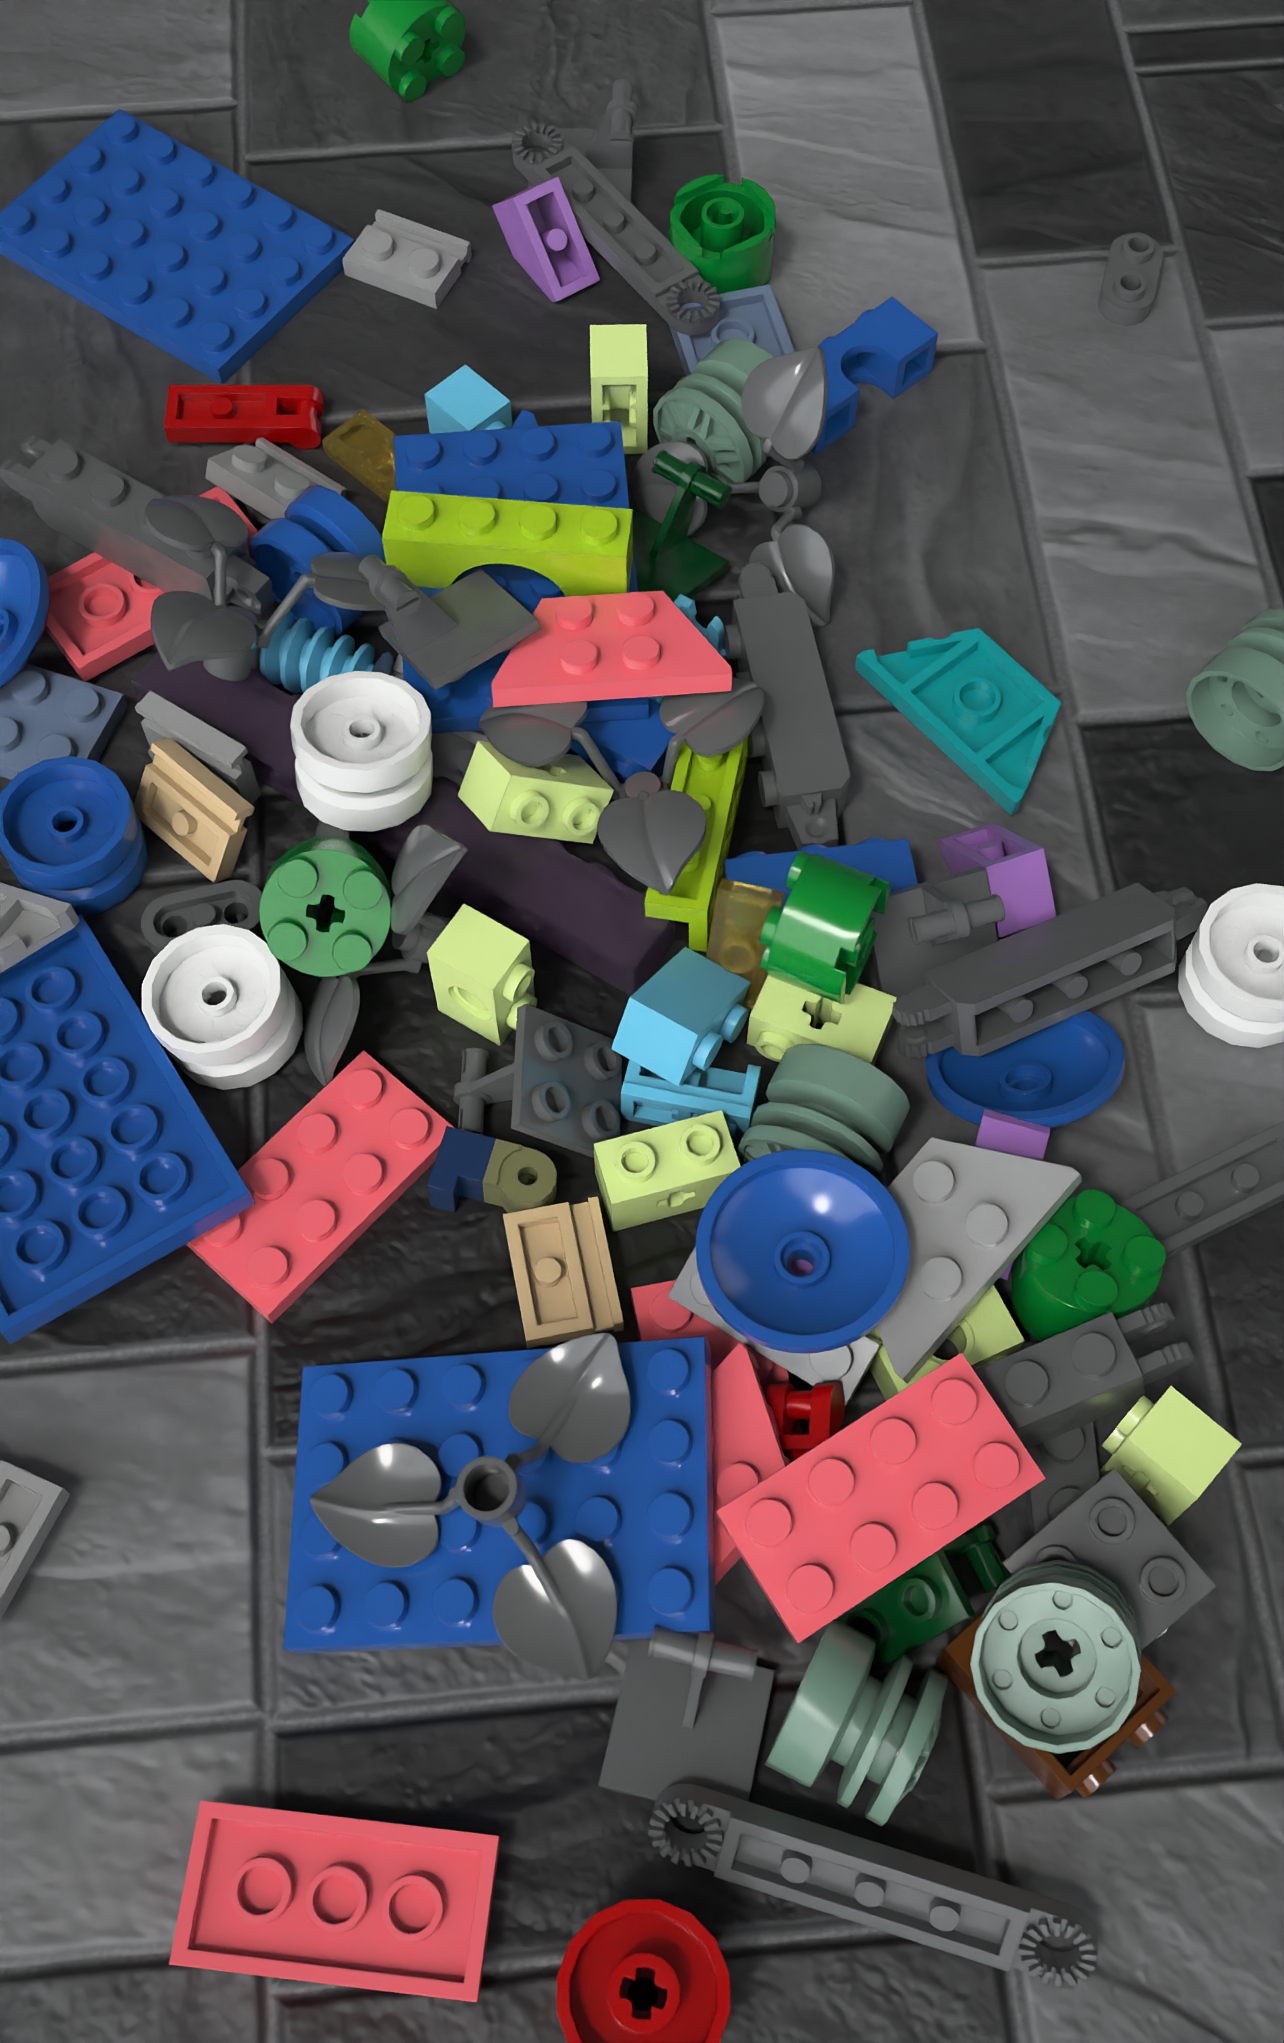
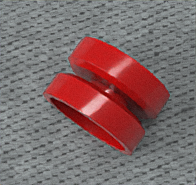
[557,1899,730,2043]

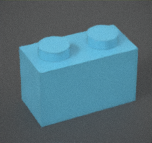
[611,947,751,1086]

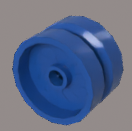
[247,485,386,639]
[0,756,149,916]

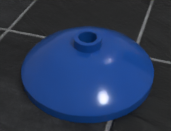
[0,538,50,689]
[925,1010,1124,1129]
[695,1149,909,1354]

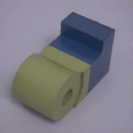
[427,1126,557,1213]

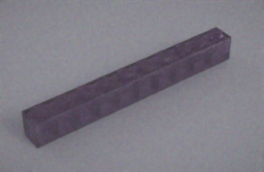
[131,652,675,996]

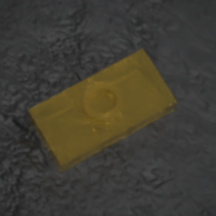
[322,409,397,504]
[706,878,785,1009]

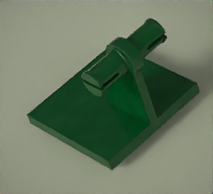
[633,450,732,603]
[836,1522,1010,1675]

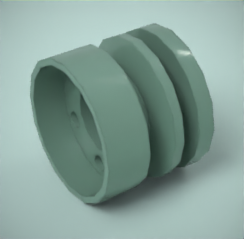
[653,338,773,483]
[1186,609,1284,771]
[737,1044,910,1178]
[970,1560,1142,1754]
[765,1619,948,1826]

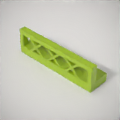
[644,735,749,952]

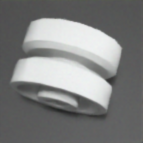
[290,671,433,832]
[1178,883,1284,1048]
[142,924,303,1090]

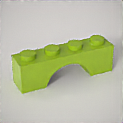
[382,490,633,597]

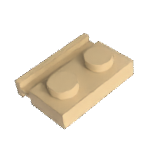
[134,738,255,883]
[503,1196,624,1349]

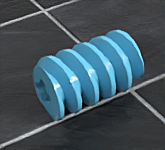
[259,611,394,694]

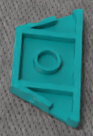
[855,628,1061,816]

